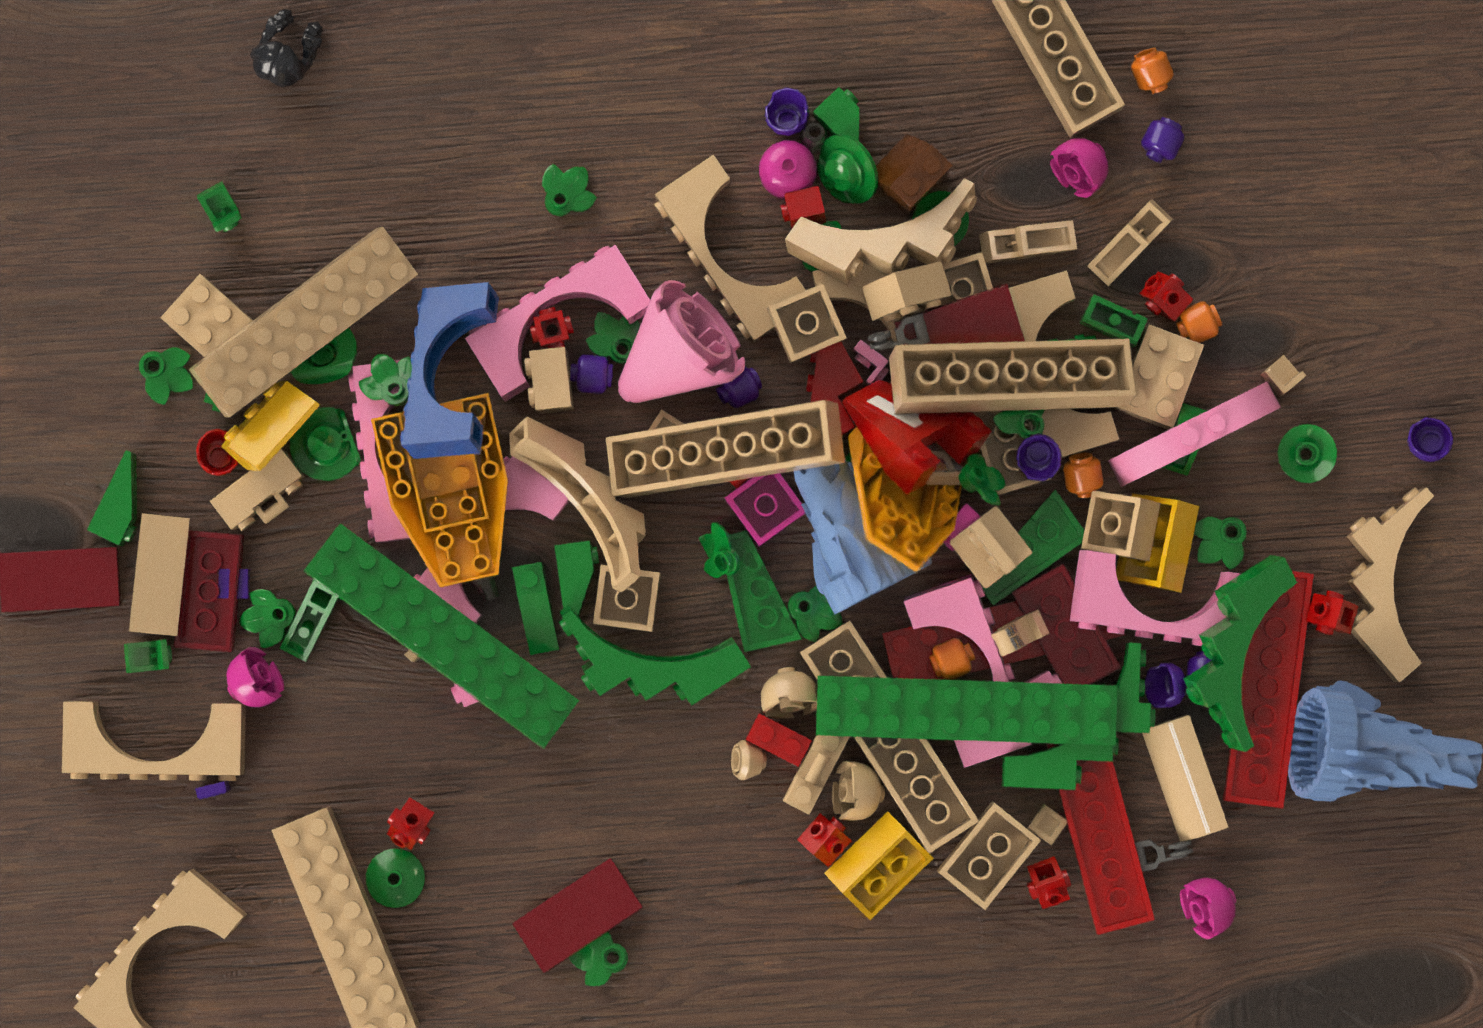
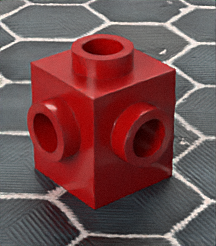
[1139,271,1193,322]
[530,307,574,349]
[1306,591,1359,635]
[387,797,434,851]
[797,813,852,867]
[1026,856,1072,910]

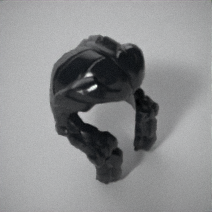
[250,9,323,87]

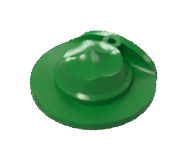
[817,134,878,204]
[290,328,357,384]
[290,407,361,481]

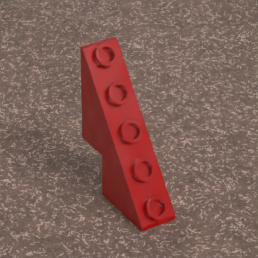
[804,341,863,435]

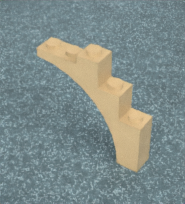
[785,178,977,284]
[509,417,646,592]
[1346,487,1434,683]

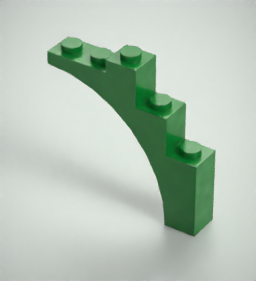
[1183,555,1297,752]
[559,605,751,706]
[1002,643,1155,790]

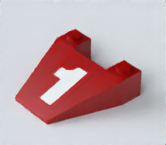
[842,379,992,495]

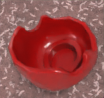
[196,429,239,476]

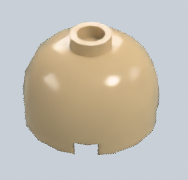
[761,667,817,719]
[832,761,885,821]

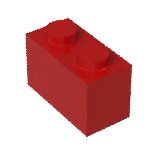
[745,713,812,767]

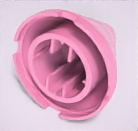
[618,280,745,403]

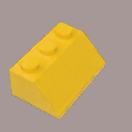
[221,381,320,471]
[1116,493,1199,593]
[824,811,934,920]

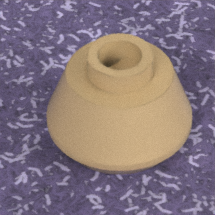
[731,740,767,780]

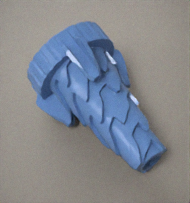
[794,458,932,614]
[1288,680,1483,802]

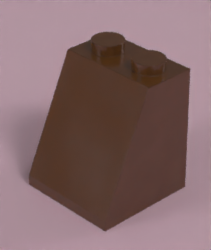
[876,134,953,217]

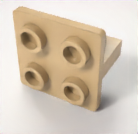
[950,506,1032,588]

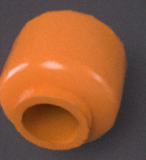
[1131,48,1174,94]
[1176,301,1222,343]
[1063,452,1104,498]
[929,638,975,680]

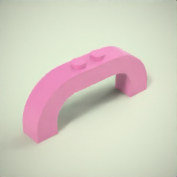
[1108,381,1281,487]

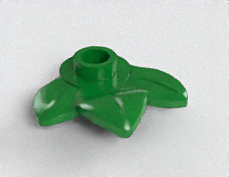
[542,164,597,216]
[586,312,640,364]
[139,347,193,405]
[359,354,412,406]
[993,409,1045,439]
[958,453,1006,506]
[1194,517,1247,570]
[699,522,740,578]
[788,586,843,642]
[239,589,295,648]
[569,932,628,987]

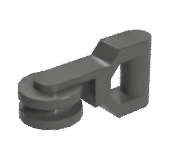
[867,312,930,350]
[1134,839,1194,872]

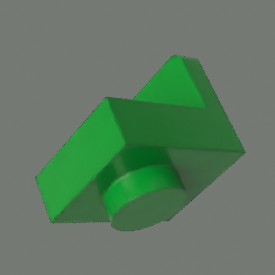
[197,181,242,232]
[124,639,172,673]

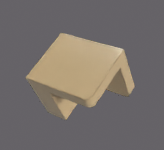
[1260,355,1306,397]

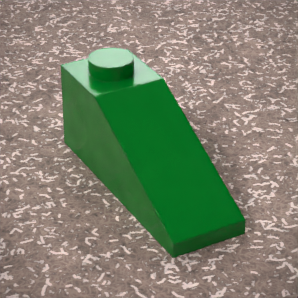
[87,450,137,546]
[554,541,599,616]
[512,562,559,655]
[280,580,340,662]

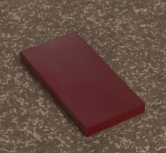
[893,284,1025,345]
[174,530,244,652]
[0,547,121,612]
[1011,564,1121,685]
[512,858,644,974]

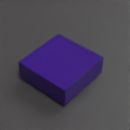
[218,569,250,599]
[195,781,231,799]

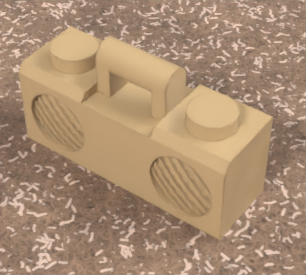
[210,448,305,531]
[783,735,849,815]

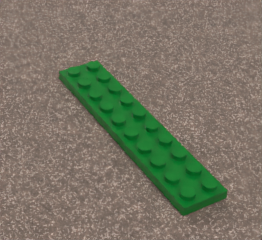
[304,523,579,749]
[816,676,1117,746]

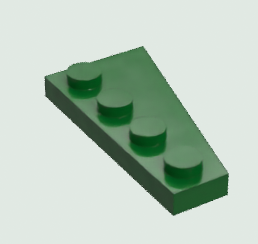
[982,489,1085,606]
[727,531,802,652]

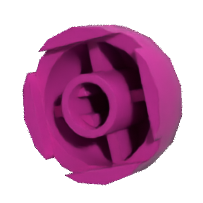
[1050,137,1109,198]
[759,140,817,199]
[227,647,284,707]
[1180,878,1236,939]

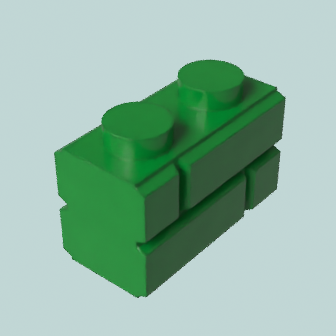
[1079,294,1148,348]

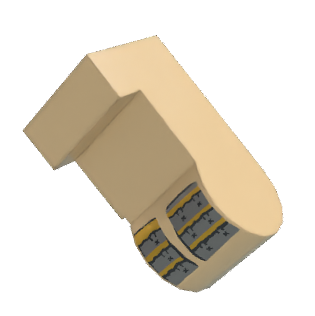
[991,610,1049,656]

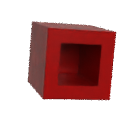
[780,186,826,230]

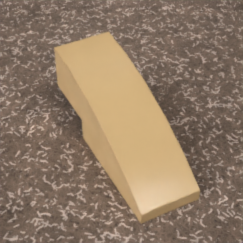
[1087,199,1173,286]
[979,220,1077,263]

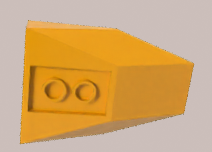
[371,393,508,587]
[848,427,962,572]

